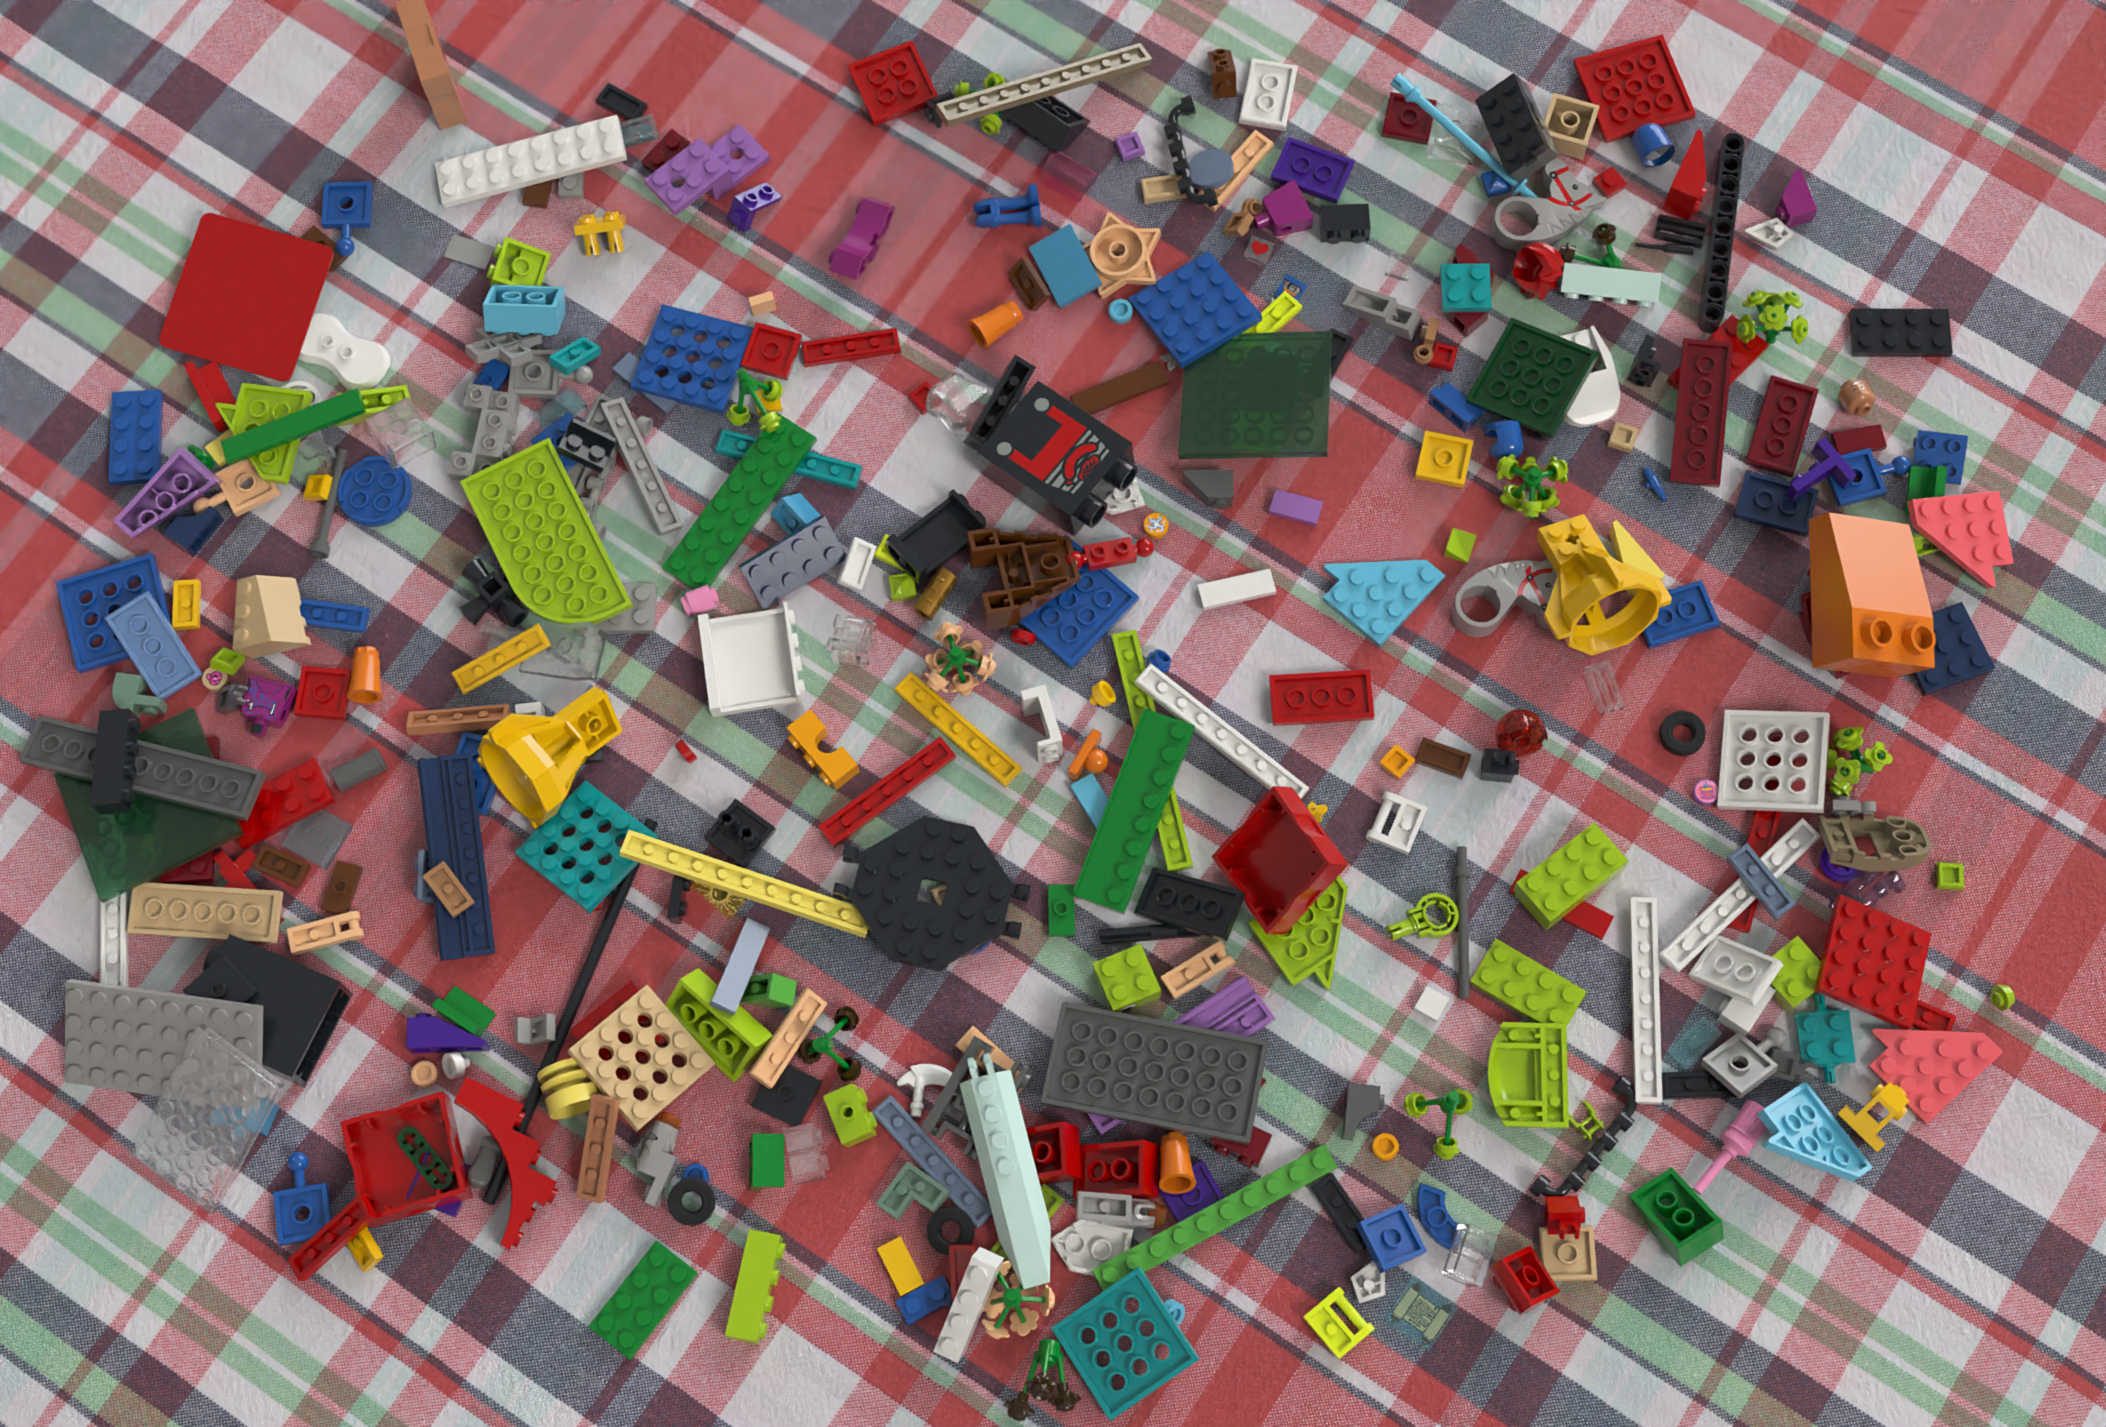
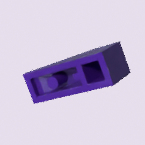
[406,1013,490,1054]

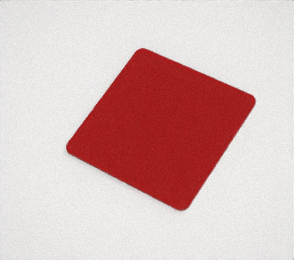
[159,213,334,382]

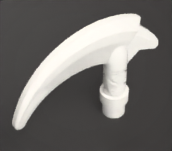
[897,1064,964,1118]

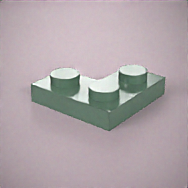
[876,1161,951,1221]

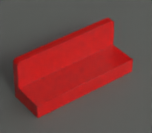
[184,361,236,433]

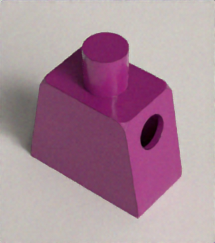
[1253,180,1314,237]

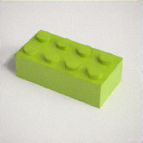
[1513,822,1629,931]

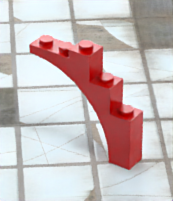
[454,1077,558,1251]

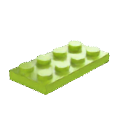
[1469,939,1587,1027]

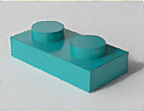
[549,336,601,375]

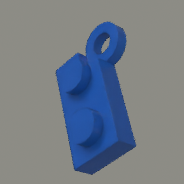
[896,1275,952,1326]

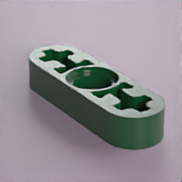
[397,1127,456,1192]

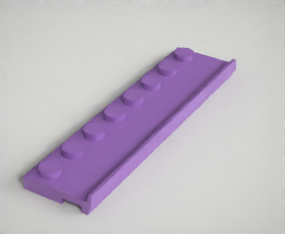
[1086,975,1275,1136]

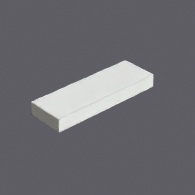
[1197,569,1276,610]

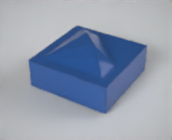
[1480,171,1511,198]

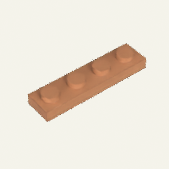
[406,704,511,735]
[576,1093,620,1203]

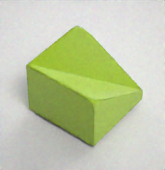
[1444,528,1476,564]

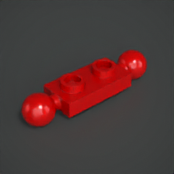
[1065,537,1154,571]

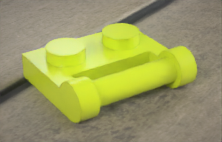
[1303,1287,1375,1360]

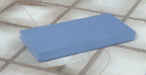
[105,591,203,700]

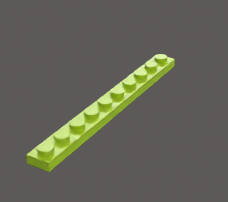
[1112,629,1193,872]

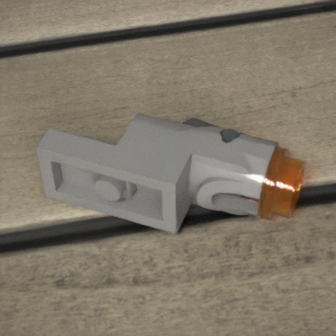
[634,1112,682,1210]
[1076,1191,1166,1229]

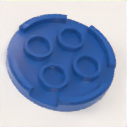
[337,456,412,527]

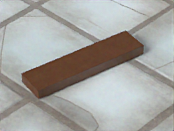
[1070,360,1169,415]

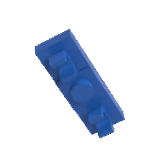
[299,598,370,634]

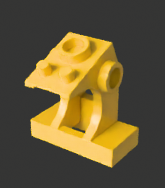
[1838,1082,1909,1152]

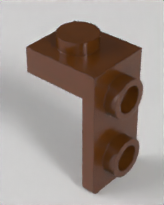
[1207,49,1237,99]

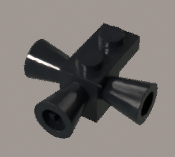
[458,559,529,628]

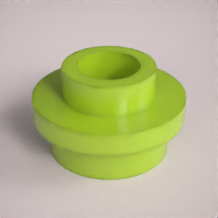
[1990,984,2015,1011]

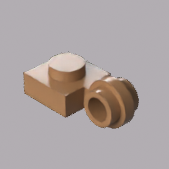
[1222,198,1262,237]
[1413,317,1440,365]

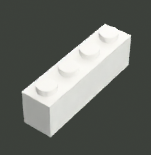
[933,1247,1004,1363]

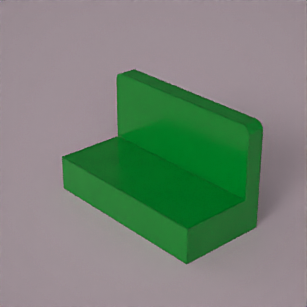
[1904,465,1947,516]
[432,986,496,1038]
[749,1134,784,1191]

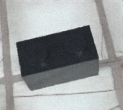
[1319,204,1371,244]

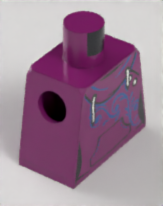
[242,675,298,738]

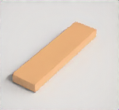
[1197,130,1274,212]
[748,988,827,1089]

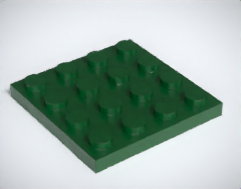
[1465,318,1599,439]

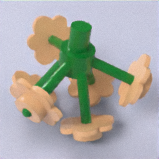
[981,1261,1055,1339]

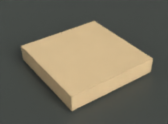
[1538,1226,1597,1282]

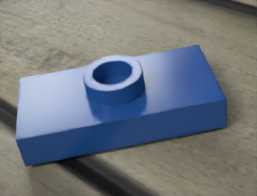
[464,359,510,396]

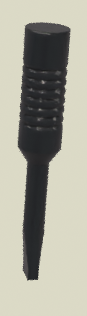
[1635,243,1694,255]

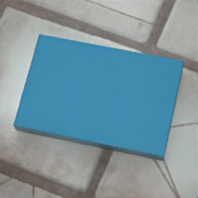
[1029,224,1103,309]

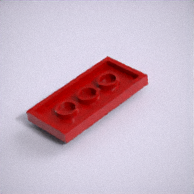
[1667,314,1769,391]
[1269,669,1375,726]
[228,758,336,850]

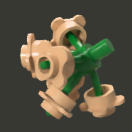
[924,622,996,696]

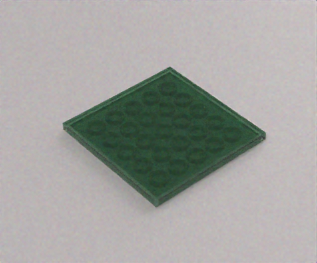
[1178,331,1333,459]
[54,707,244,903]

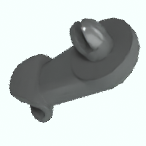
[466,1136,501,1189]

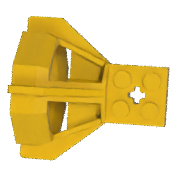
[1537,514,1672,656]
[477,686,623,830]

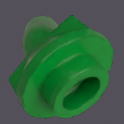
[187,445,215,470]

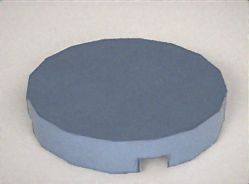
[1189,149,1234,190]

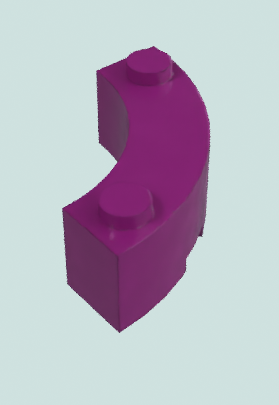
[828,196,896,280]

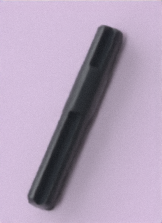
[1099,924,1202,945]

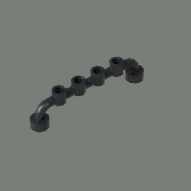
[1164,95,1219,207]
[1529,1074,1637,1197]

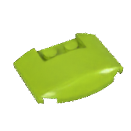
[1487,1022,1569,1129]

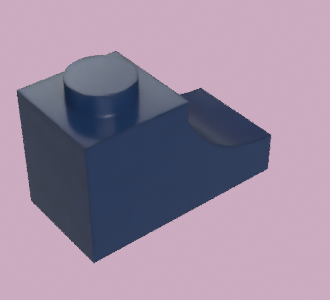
[163,506,224,558]

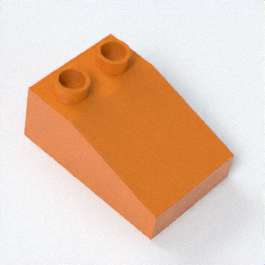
[1809,512,1936,678]

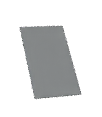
[443,234,495,270]

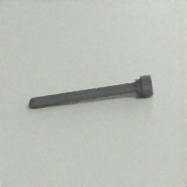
[309,448,347,559]

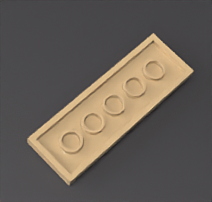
[127,882,283,944]

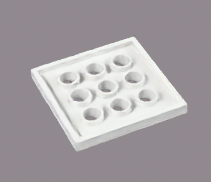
[1717,710,1830,813]

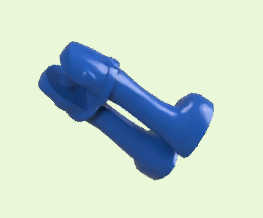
[973,183,1043,228]

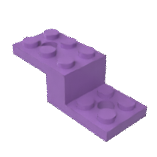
[644,124,771,216]

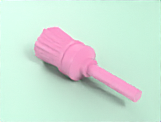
[1692,1100,1768,1195]

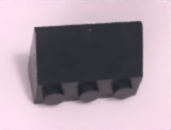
[1001,95,1090,152]

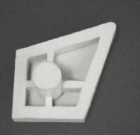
[1744,218,1794,250]
[1350,1261,1385,1304]

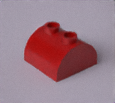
[1490,1245,1560,1316]

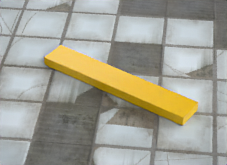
[894,672,1022,788]

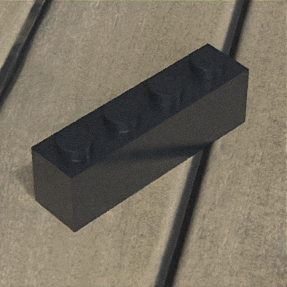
[963,354,1036,451]
[90,708,141,815]

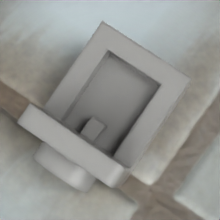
[515,1013,556,1046]

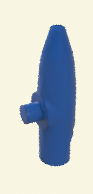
[1642,467,1666,502]

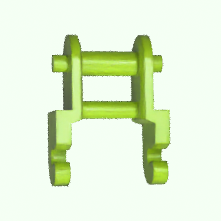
[1569,1100,1604,1141]

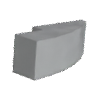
[1343,285,1423,340]

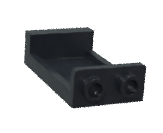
[885,489,986,584]

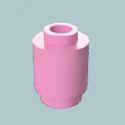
[681,584,720,616]

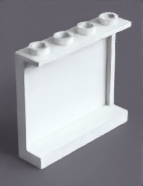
[698,602,806,717]

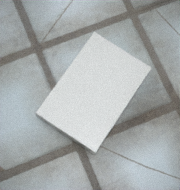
[1239,58,1298,131]
[1688,935,1783,1007]

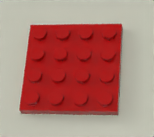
[1573,34,1696,143]
[1814,894,1932,1030]

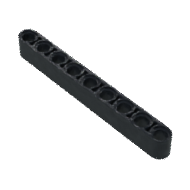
[1698,133,1745,333]

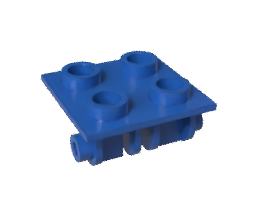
[1913,430,1968,485]

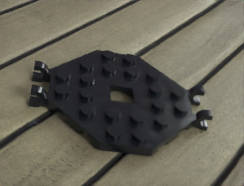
[833,816,1031,972]

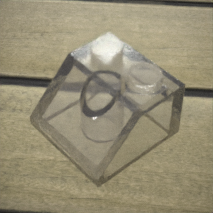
[1426,102,1481,166]

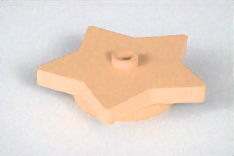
[1083,212,1161,299]

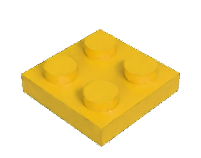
[1415,430,1474,488]

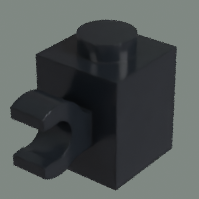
[1480,748,1519,783]

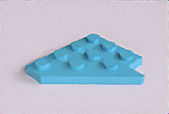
[1323,560,1445,648]
[1757,1081,1873,1182]

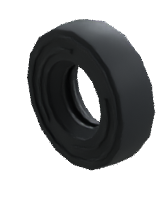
[1659,710,1706,756]
[668,1177,716,1226]
[927,1207,975,1255]

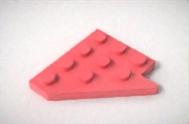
[1907,491,2014,589]
[1868,1029,2003,1125]

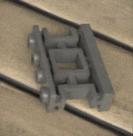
[921,1036,1032,1161]

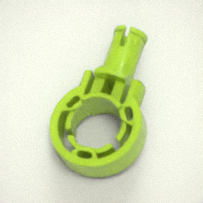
[1386,893,1459,941]

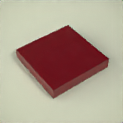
[1381,92,1437,145]

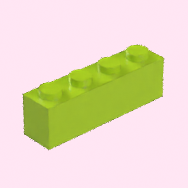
[725,1229,786,1345]

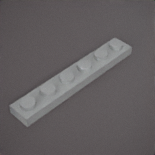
[599,397,683,536]

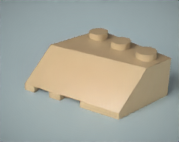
[233,575,311,659]

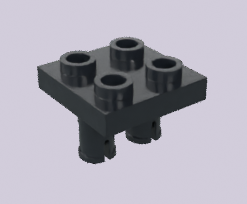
[703,798,776,868]

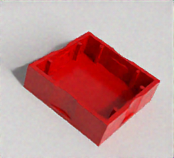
[1211,786,1349,934]
[340,1091,473,1229]

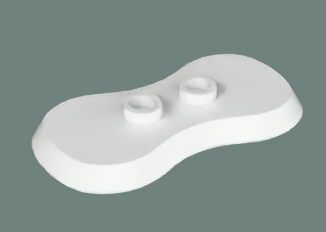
[298,313,391,391]

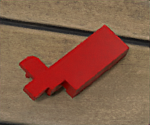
[213,848,285,924]

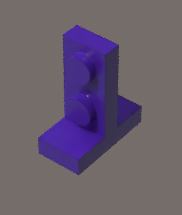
[1786,437,1857,501]

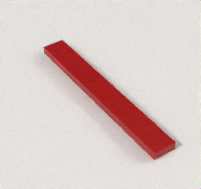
[1727,736,1796,934]

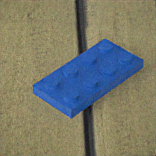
[108,389,163,485]

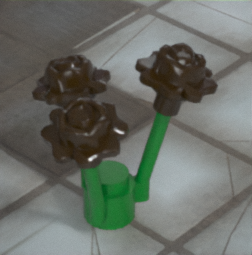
[1003,1339,1081,1421]

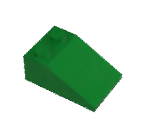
[1629,1167,1724,1267]

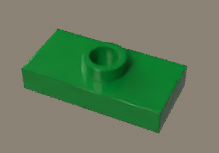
[1048,884,1075,937]

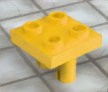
[574,211,626,256]

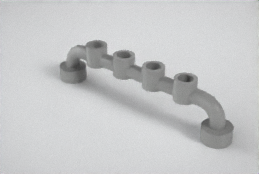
[580,416,653,542]

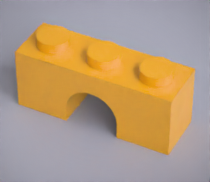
[786,709,859,790]

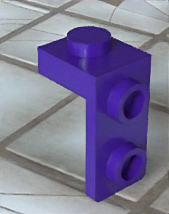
[727,183,782,232]

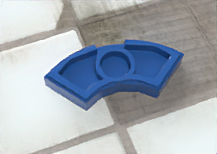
[1417,1183,1463,1253]

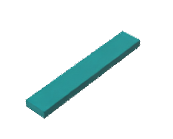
[715,429,863,491]

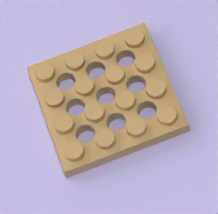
[567,985,716,1132]

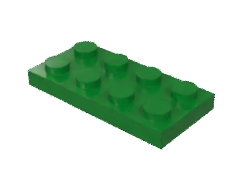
[588,1240,699,1360]

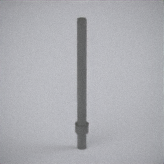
[1454,846,1470,1000]

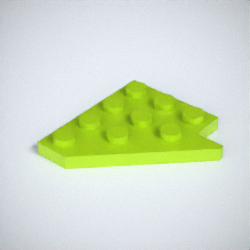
[216,383,313,485]
[1248,876,1348,991]

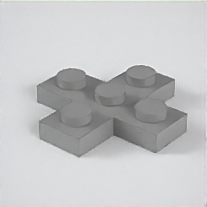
[465,326,542,367]

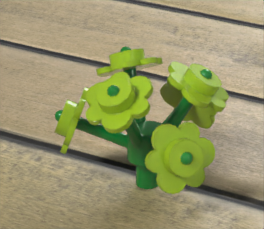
[1736,290,1809,344]

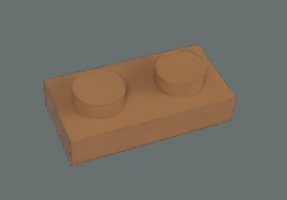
[422,861,475,919]

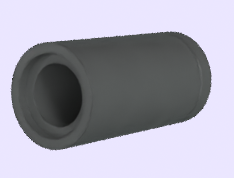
[330,747,388,793]

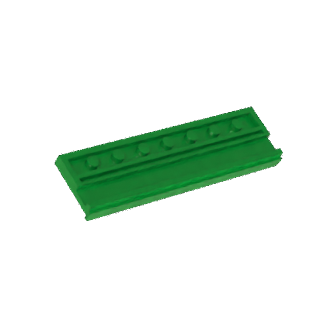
[1073,708,1195,915]

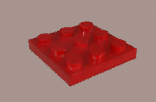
[847,40,938,126]
[570,981,668,1081]

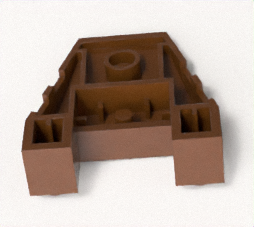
[966,528,1080,630]

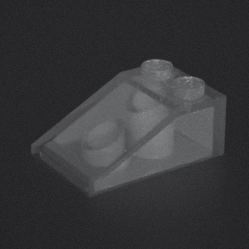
[519,622,607,681]

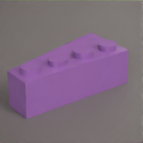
[113,448,223,538]

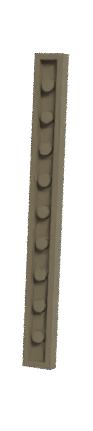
[935,43,1152,127]

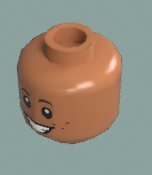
[1838,379,1875,416]

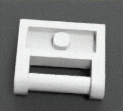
[1365,791,1428,855]

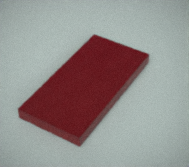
[1745,375,1819,478]

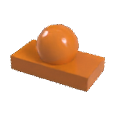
[1068,729,1108,782]

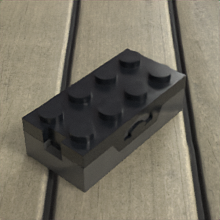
[1475,73,1559,182]

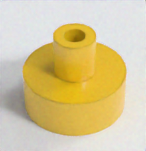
[1089,680,1116,707]

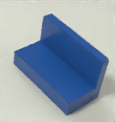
[1428,382,1484,433]

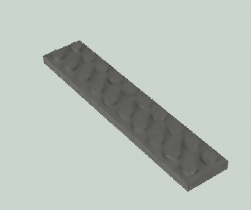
[18,715,267,821]

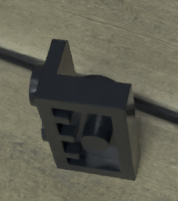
[1627,334,1662,387]
[556,418,617,473]

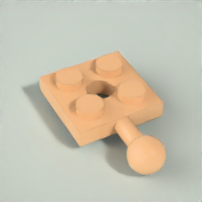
[193,458,281,517]

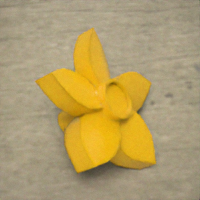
[1308,801,1328,823]

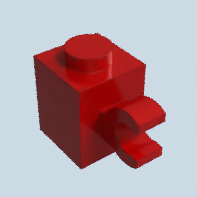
[1544,1196,1585,1239]

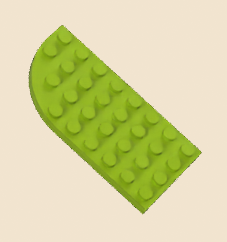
[460,438,634,626]

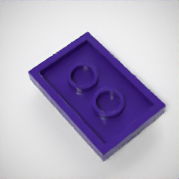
[1271,136,1355,204]

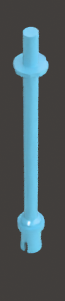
[1390,72,1540,198]

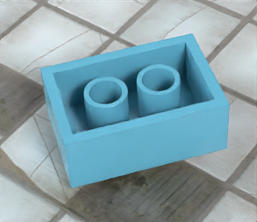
[483,284,566,336]

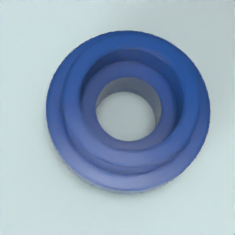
[1147,649,1172,672]

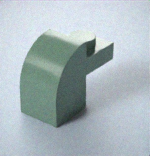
[112,672,168,719]

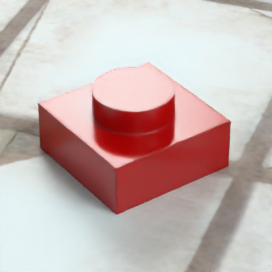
[1592,166,1627,199]

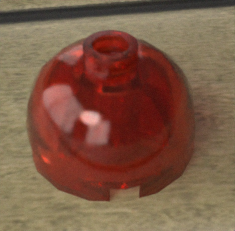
[1495,709,1548,757]

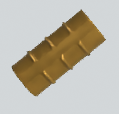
[913,568,958,621]

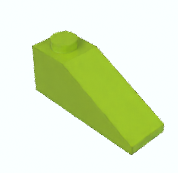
[335,385,413,427]

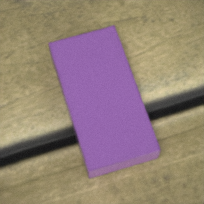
[1269,489,1323,527]

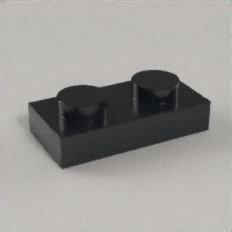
[667,874,692,924]

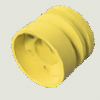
[537,1058,601,1120]

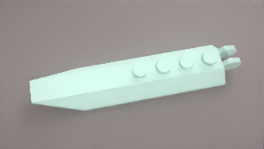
[960,1053,1051,1289]

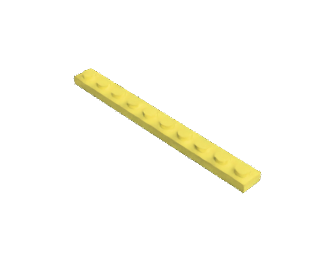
[619,830,868,938]

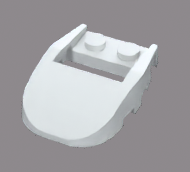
[1560,326,1620,427]

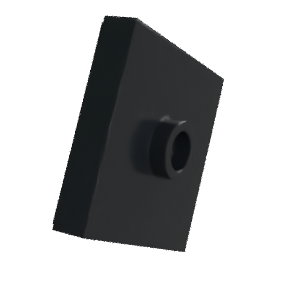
[182,955,259,1003]
[751,1065,822,1130]

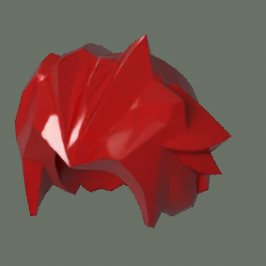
[1512,242,1564,301]

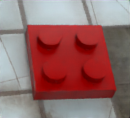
[741,322,803,381]
[294,666,352,720]

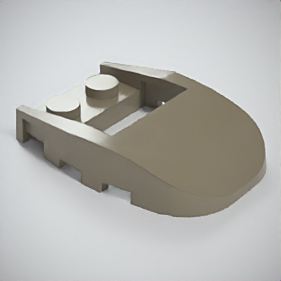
[1816,813,1931,872]

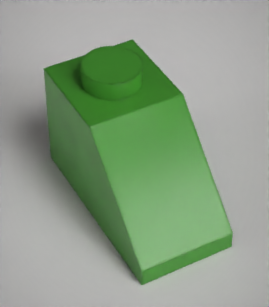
[739,973,797,1008]

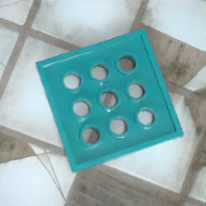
[515,780,660,914]
[1051,1267,1200,1421]

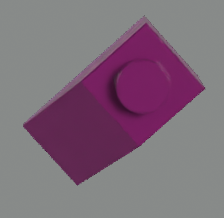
[1776,169,1817,228]

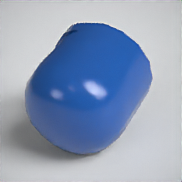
[1631,123,1675,167]
[1483,420,1524,461]

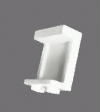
[1021,685,1063,763]

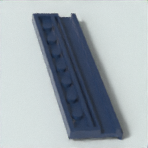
[417,753,495,962]

